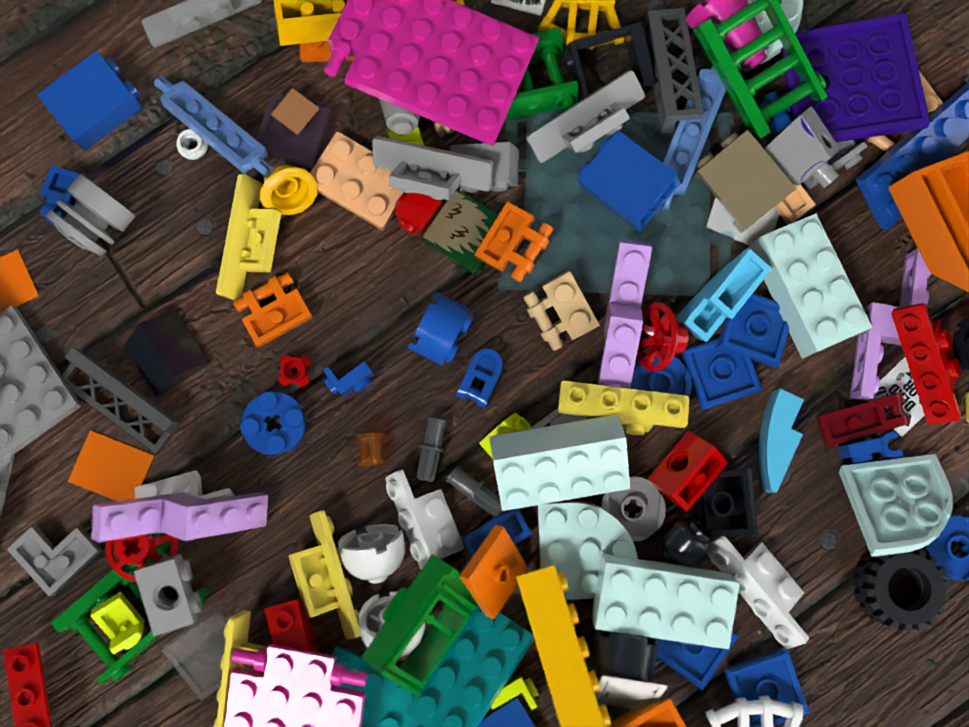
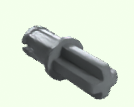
[416,417,447,482]
[446,465,502,517]

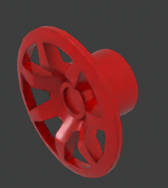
[637,302,688,372]
[106,533,178,582]

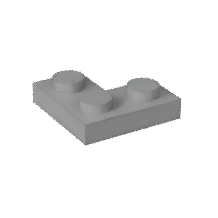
[7,526,103,597]

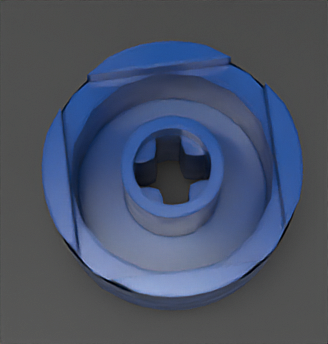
[407,292,474,366]

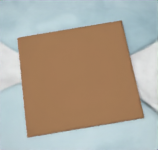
[271,88,320,135]

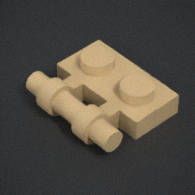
[523,270,600,351]

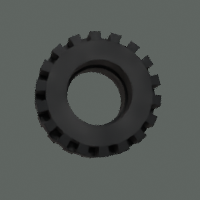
[853,549,950,631]

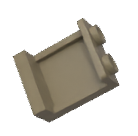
[694,130,797,233]

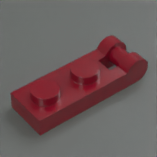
[815,392,911,447]

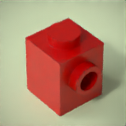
[394,193,443,236]

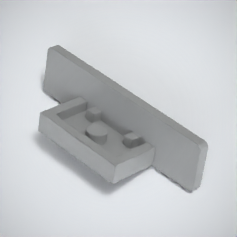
[142,0,263,48]
[526,70,645,163]
[372,136,493,200]

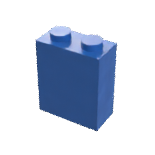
[37,51,143,151]
[577,130,680,232]

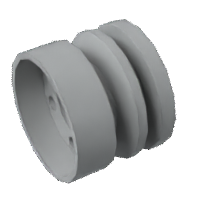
[46,174,136,257]

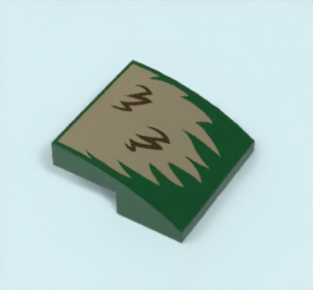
[420,190,498,275]

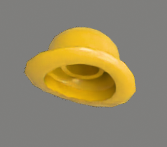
[260,165,317,215]

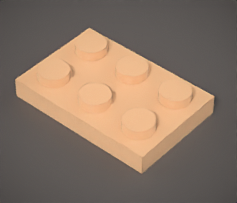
[310,131,407,231]

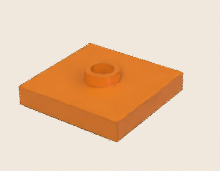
[459,525,528,619]

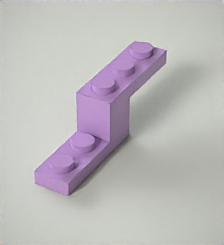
[597,239,652,389]
[850,248,931,401]
[92,492,268,542]

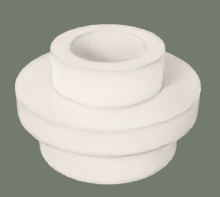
[176,129,208,160]

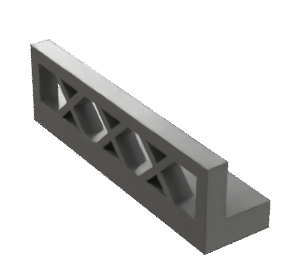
[644,8,703,134]
[61,347,182,454]

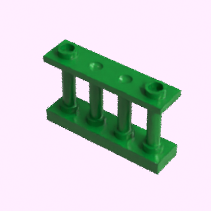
[693,0,827,139]
[505,28,578,121]
[51,533,212,684]

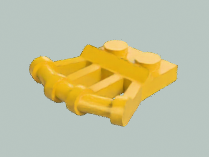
[537,0,624,50]

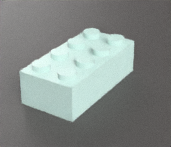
[748,214,873,359]
[489,414,630,511]
[591,554,740,649]

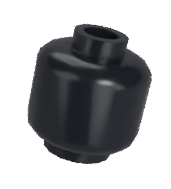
[661,518,711,566]

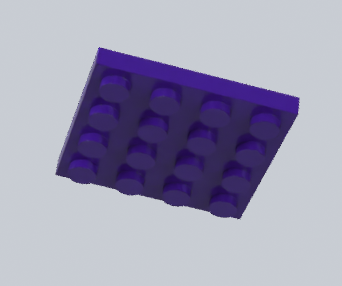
[781,13,930,142]

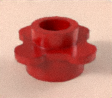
[278,355,311,387]

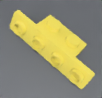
[216,174,281,301]
[558,381,689,435]
[288,510,361,639]
[213,610,268,727]

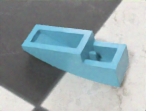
[676,248,772,342]
[758,388,804,493]

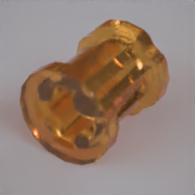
[356,432,387,467]

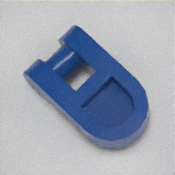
[456,349,503,409]

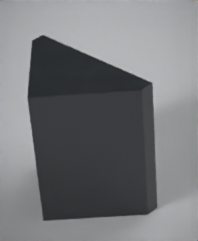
[124,312,210,397]
[695,469,758,537]

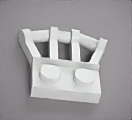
[705,696,803,727]

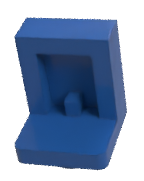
[322,362,375,397]

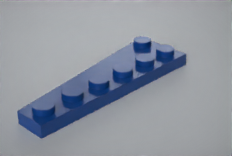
[856,82,969,230]

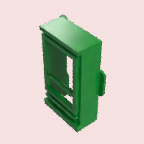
[361,554,477,697]

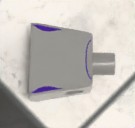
[764,106,839,188]

